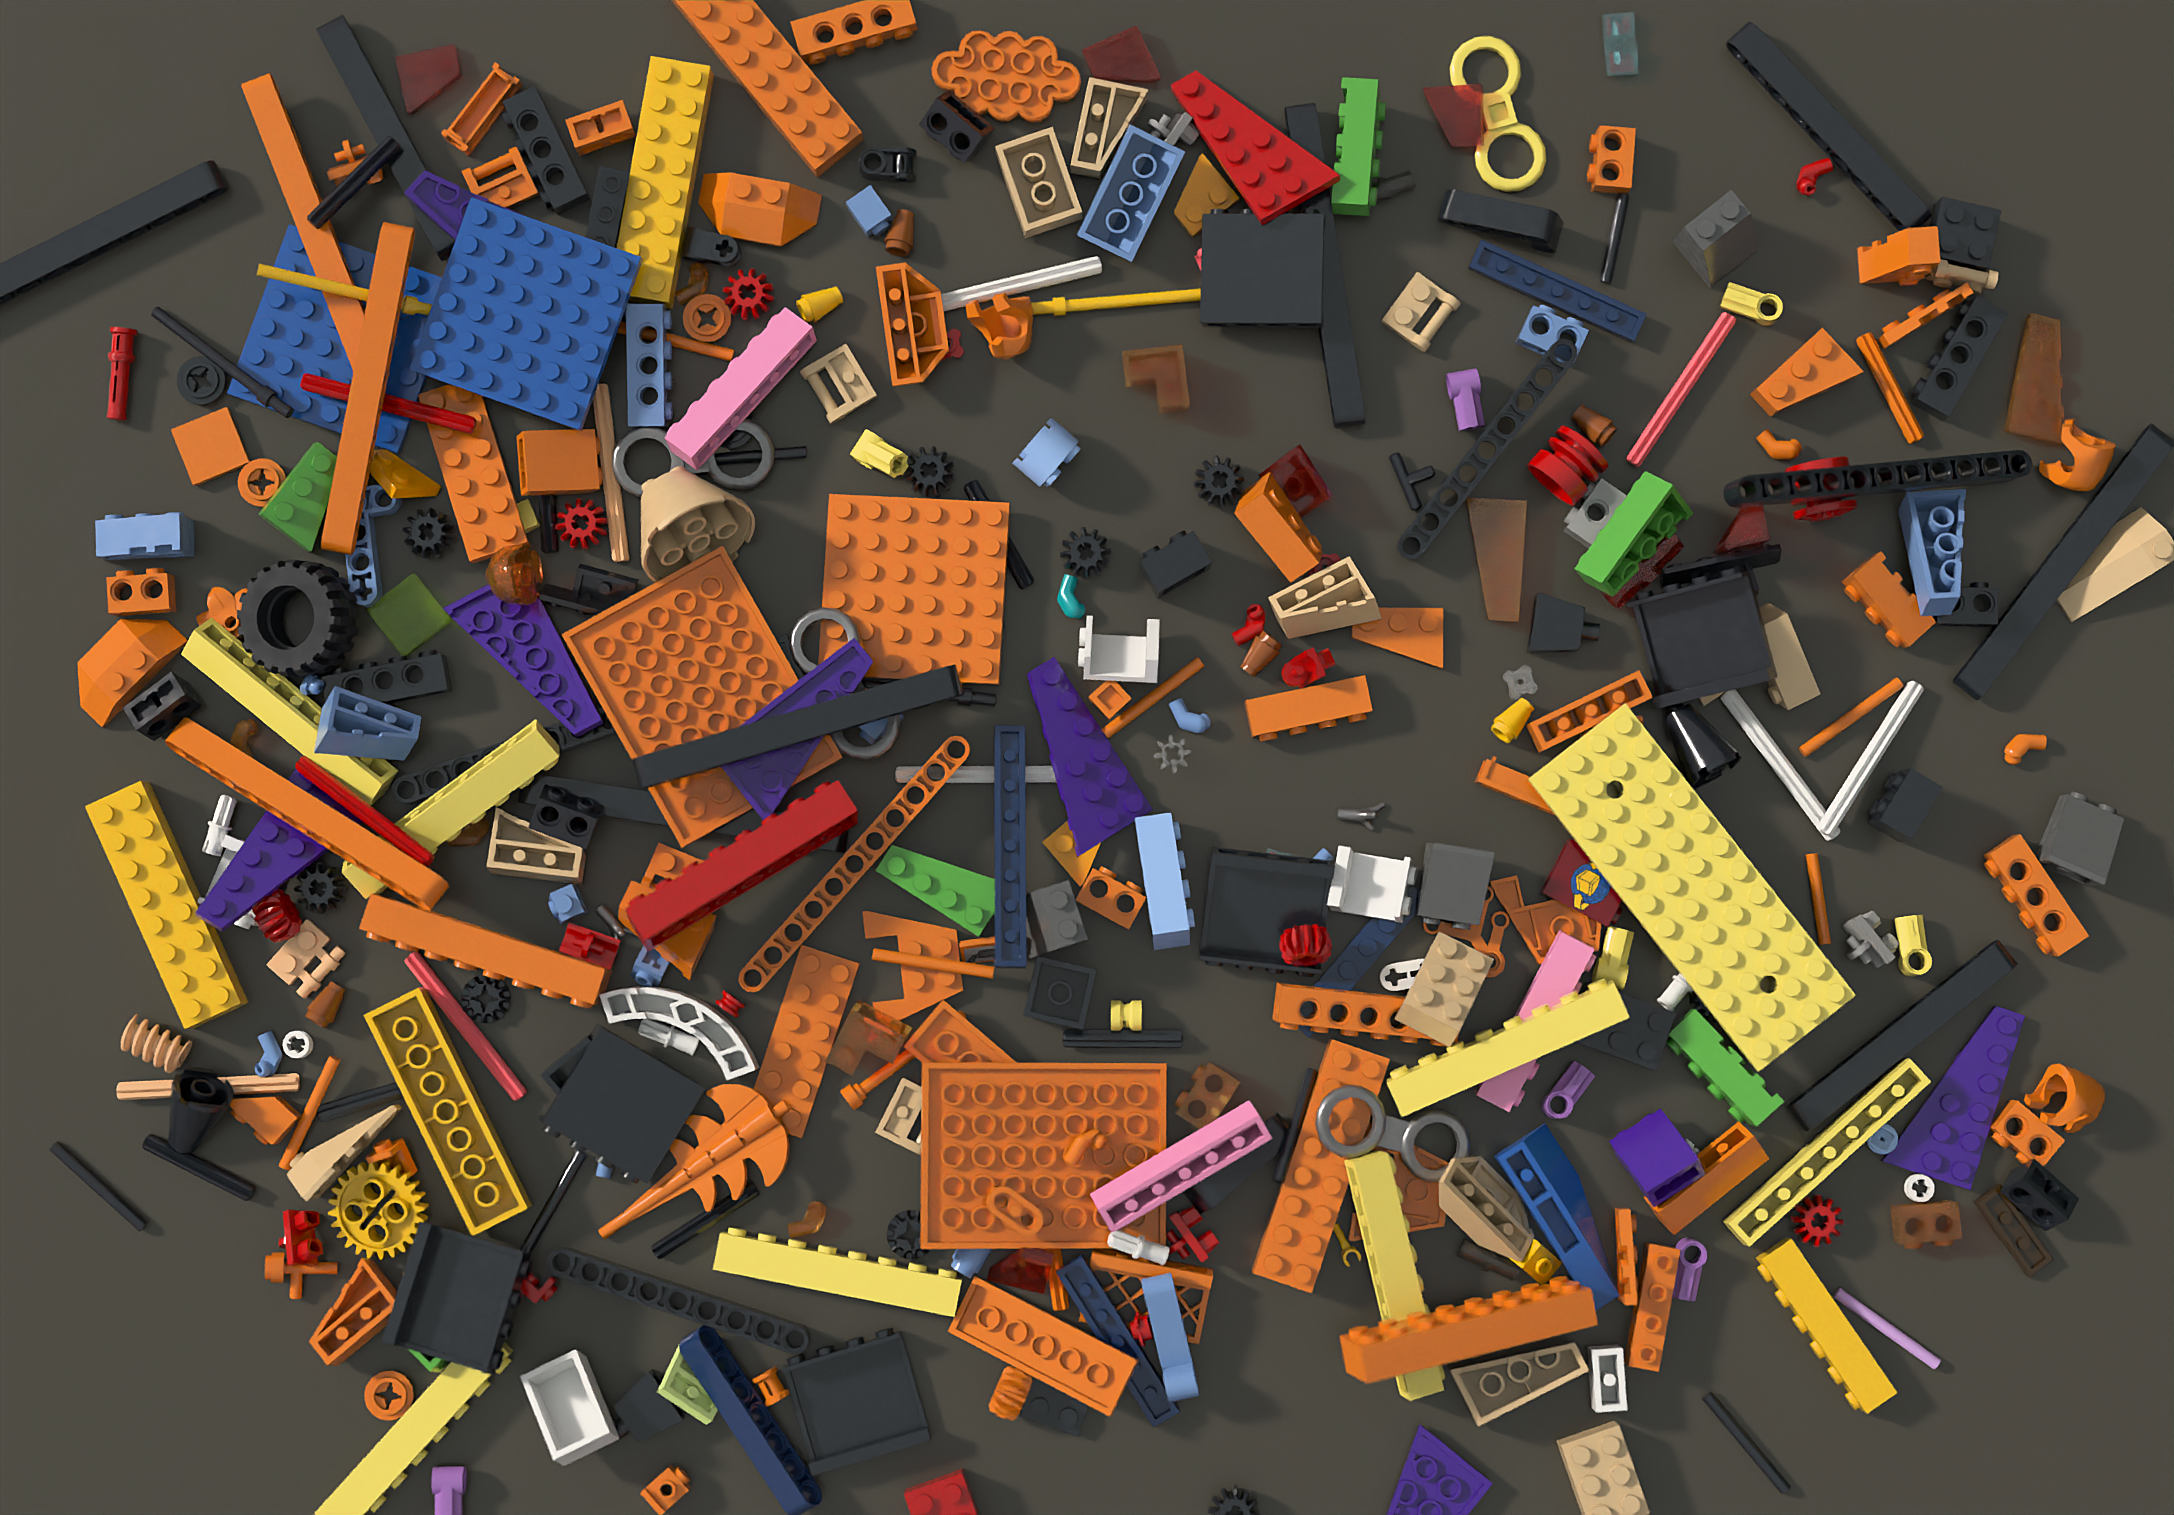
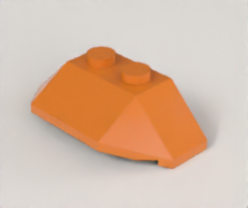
[698,172,822,247]
[876,262,949,387]
[77,619,188,728]

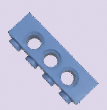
[626,304,673,427]

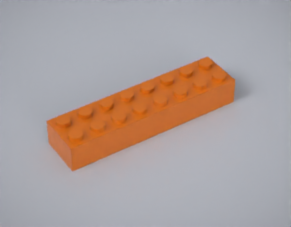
[671,0,864,178]
[359,894,613,1009]
[1252,1039,1390,1293]
[1340,1276,1598,1383]

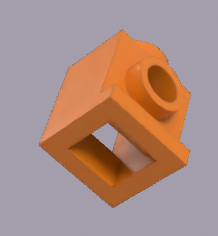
[640,1465,691,1515]

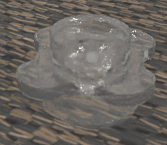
[1503,665,1537,700]

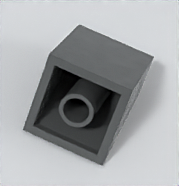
[1672,190,1758,288]
[2035,792,2124,886]
[1415,842,1495,930]
[1026,880,1087,959]

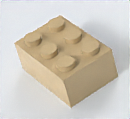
[995,127,1082,239]
[1395,932,1494,1047]
[1556,1421,1650,1515]

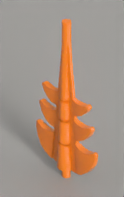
[598,1084,791,1239]

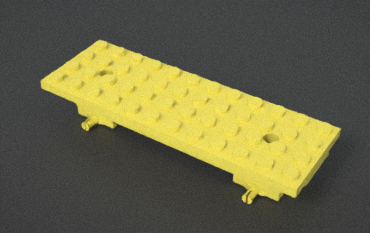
[1527,703,1856,1071]

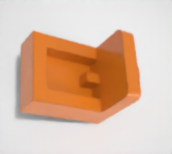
[366,1138,418,1176]

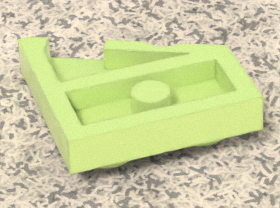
[657,1345,717,1425]

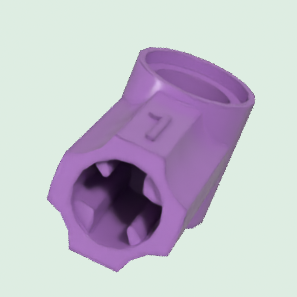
[1446,368,1485,431]
[1541,1060,1595,1119]
[1672,1237,1707,1301]
[431,1467,467,1515]

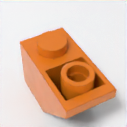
[230,1096,302,1145]

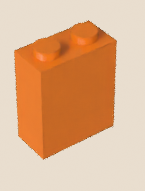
[516,429,603,496]

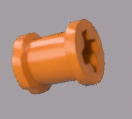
[752,1366,790,1407]

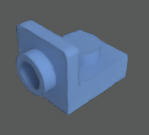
[630,946,670,987]

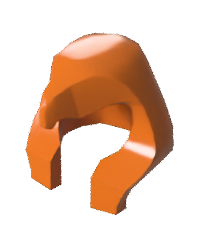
[965,293,1033,359]
[2039,419,2116,491]
[2024,1063,2105,1133]

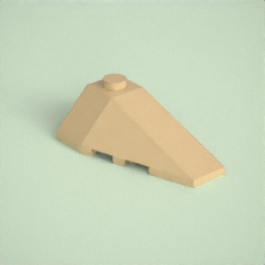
[2057,507,2174,622]
[286,1104,403,1201]

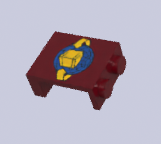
[1539,839,1623,928]

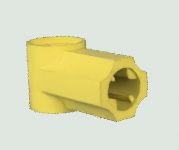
[1720,282,1783,326]
[849,429,908,478]
[1894,915,1932,977]
[1592,926,1634,991]

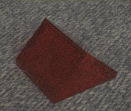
[1259,445,1333,519]
[1713,506,1770,555]

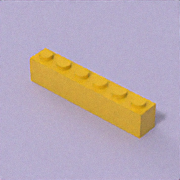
[1756,1237,1897,1414]

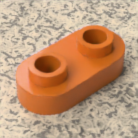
[986,1186,1043,1236]

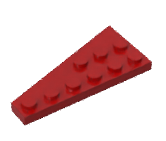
[1170,71,1340,225]

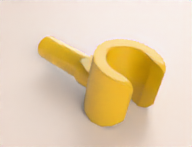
[1333,1223,1361,1266]

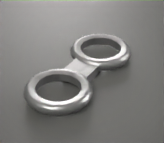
[612,419,775,497]
[789,607,900,760]
[1315,1085,1470,1182]

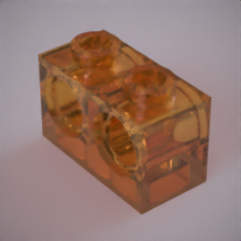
[1174,1062,1240,1129]
[1891,1200,1962,1249]

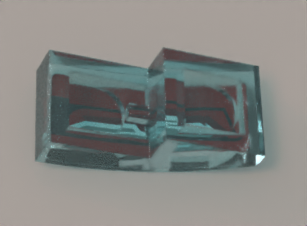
[1602,12,1638,76]

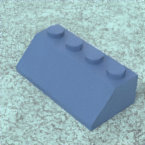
[1077,124,1185,262]

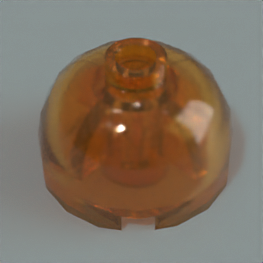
[486,544,543,605]

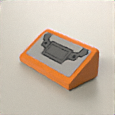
[959,937,995,964]

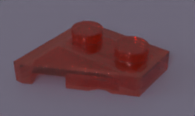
[1082,25,1161,82]
[395,44,462,115]
[1423,84,1484,148]
[987,1247,1054,1294]

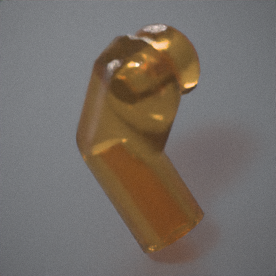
[674,263,709,306]
[231,719,258,758]
[448,817,489,846]
[788,1201,826,1239]

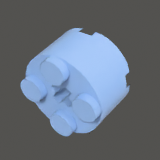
[1012,417,1081,487]

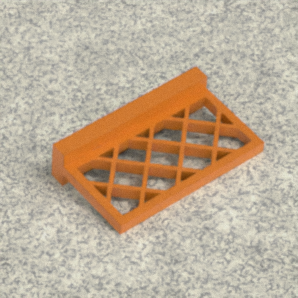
[1079,1248,1213,1344]

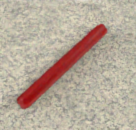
[300,373,477,434]
[295,756,435,868]

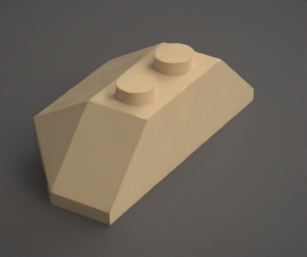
[1439,1156,1535,1261]

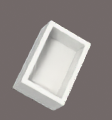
[520,1349,620,1466]

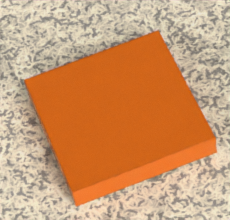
[171,407,250,486]

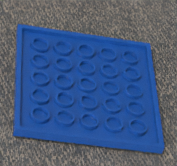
[410,197,643,431]
[227,224,442,454]

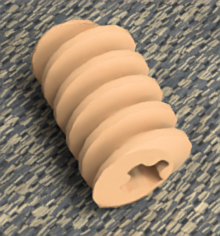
[120,1014,193,1073]

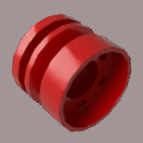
[1526,425,1609,506]
[1785,456,1858,522]

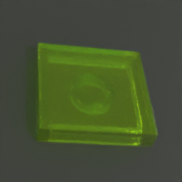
[366,573,453,656]

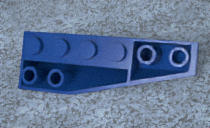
[1494,1123,1619,1311]

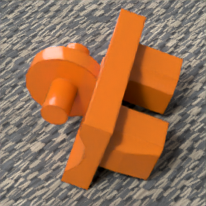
[327,140,384,186]

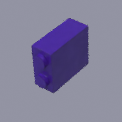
[1609,1108,1706,1207]

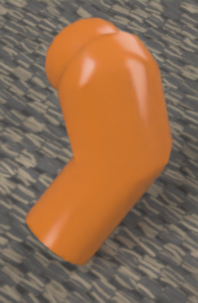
[1756,429,1802,460]
[2004,734,2047,765]
[1064,1129,1108,1166]

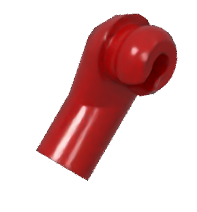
[1796,157,1833,196]
[1231,604,1266,646]

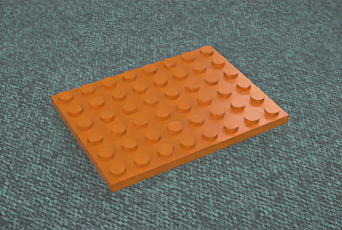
[561,546,843,848]
[920,1062,1166,1249]

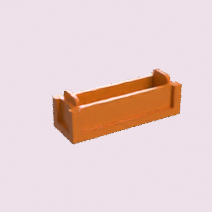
[441,62,523,157]
[1475,756,1556,816]

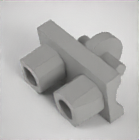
[1146,112,1200,146]
[1842,911,1900,969]

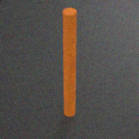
[617,321,735,361]
[1101,657,1205,739]
[1799,677,1904,757]
[872,948,995,979]
[278,1055,341,1170]

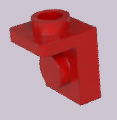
[520,1272,559,1304]

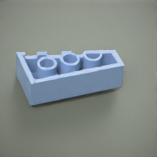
[1135,813,1195,950]

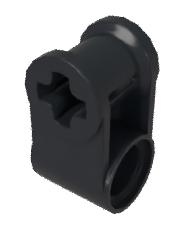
[859,147,917,183]
[681,227,742,267]

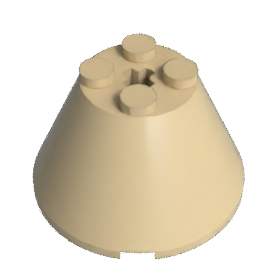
[641,466,755,583]

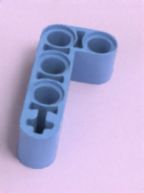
[345,484,402,608]
[1141,1272,1199,1403]

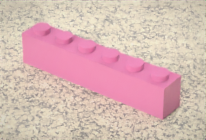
[665,307,817,471]
[1475,930,1596,1112]
[1090,1101,1272,1233]

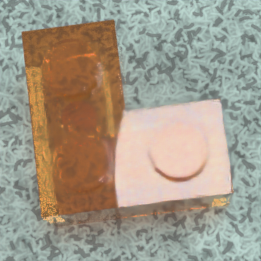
[1122,344,1190,413]
[825,1000,912,1076]

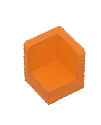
[1088,680,1132,720]

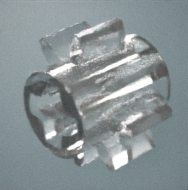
[1153,735,1191,774]

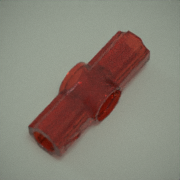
[1601,534,1685,610]

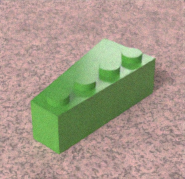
[1331,77,1387,216]
[1575,471,1694,597]
[875,845,994,937]
[1666,1009,1784,1126]

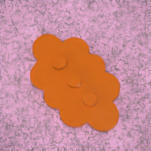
[931,30,1081,123]

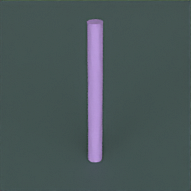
[1833,1288,1941,1369]

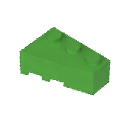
[258,442,337,552]

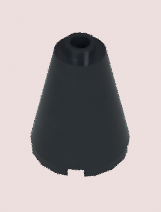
[1665,702,1742,789]
[168,1067,234,1153]

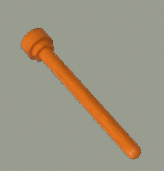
[840,1011,966,1111]

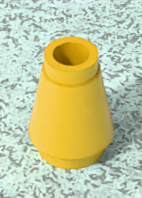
[796,286,843,323]
[1491,698,1534,743]

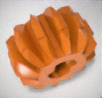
[989,1366,1032,1421]

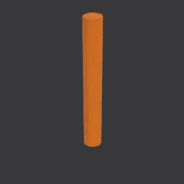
[1806,853,1831,945]

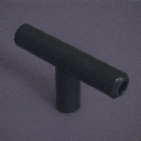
[1389,452,1435,511]

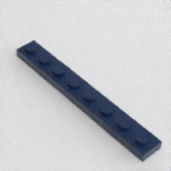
[994,725,1026,968]

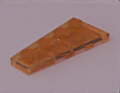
[2004,313,2064,445]
[1466,498,1528,623]

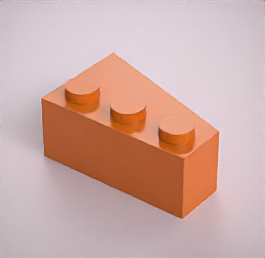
[1857,226,1940,286]
[1750,328,1864,417]
[1234,472,1323,583]
[1842,551,1936,649]
[618,880,716,981]
[309,1258,397,1366]

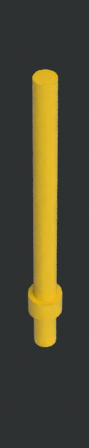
[257,263,433,316]
[1031,289,1201,316]

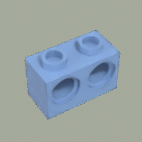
[1516,305,1589,368]

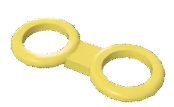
[1450,36,1546,192]

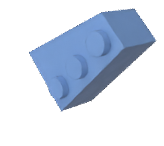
[95,512,195,560]
[314,686,421,761]

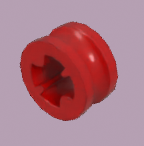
[715,990,746,1018]

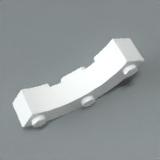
[599,986,760,1080]

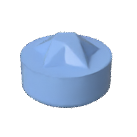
[1867,1124,1898,1155]

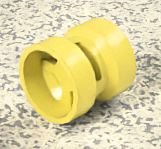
[1111,1000,1142,1031]

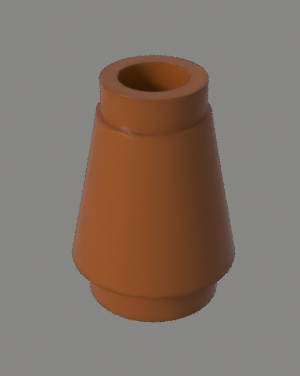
[884,209,915,257]
[1571,404,1618,447]
[1240,631,1282,677]
[305,981,346,1029]

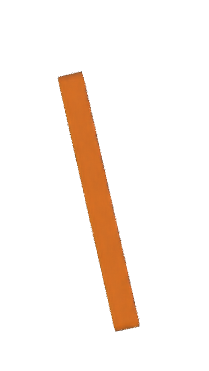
[241,73,390,377]
[321,222,415,555]
[165,717,449,911]
[739,735,970,992]

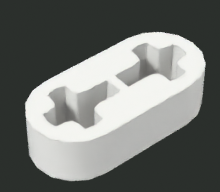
[1379,959,1424,991]

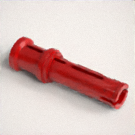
[106,327,138,420]

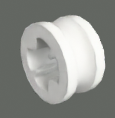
[283,1031,313,1058]
[1904,1174,1934,1202]

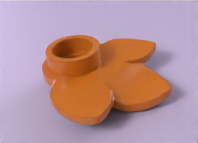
[196,587,248,639]

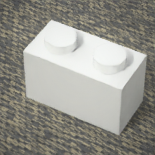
[1587,1344,1627,1412]

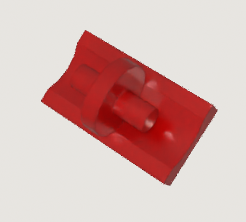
[1281,647,1335,689]
[559,922,621,969]
[1166,1206,1219,1263]
[278,1209,323,1267]

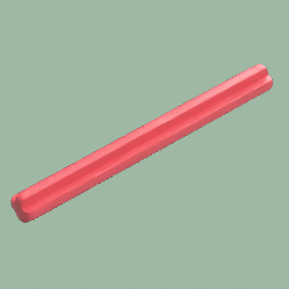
[1626,312,1736,467]
[404,952,527,1101]

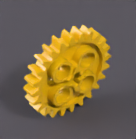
[328,1160,428,1260]

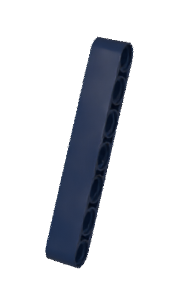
[679,1325,822,1515]

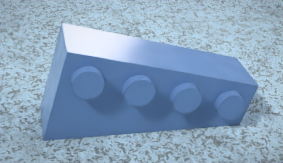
[1898,489,1966,616]

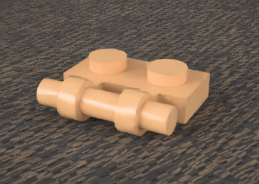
[266,919,346,999]

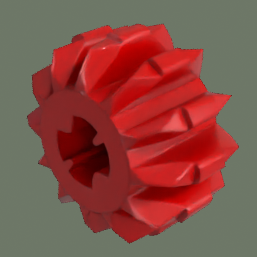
[723,268,774,320]
[556,498,608,550]
[252,889,302,943]
[1279,924,1332,967]
[1790,1194,1844,1247]

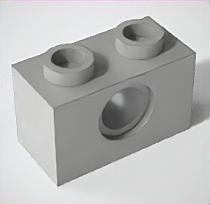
[1564,478,1627,549]

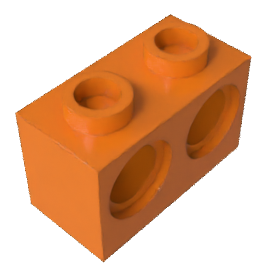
[565,100,636,156]
[1587,125,1636,194]
[106,568,177,616]
[1075,866,1146,930]
[1989,1100,2065,1167]

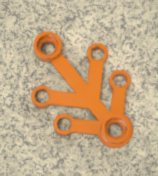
[1422,886,1510,977]

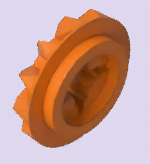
[683,294,731,342]
[238,458,286,507]
[364,1370,414,1420]

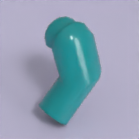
[1057,574,1086,619]

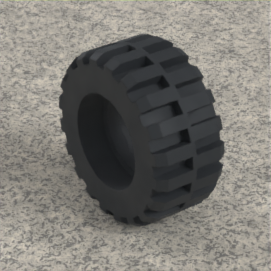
[237,559,360,677]

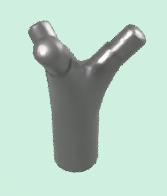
[1338,802,1385,831]
[595,904,635,939]

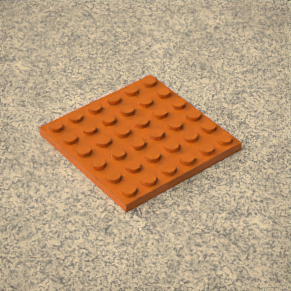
[818,494,1011,685]

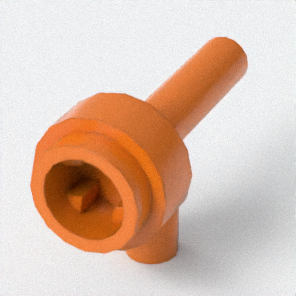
[265,1252,337,1299]

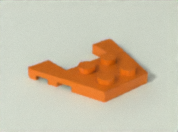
[1489,875,1601,964]
[862,911,963,1030]
[1348,1122,1448,1241]

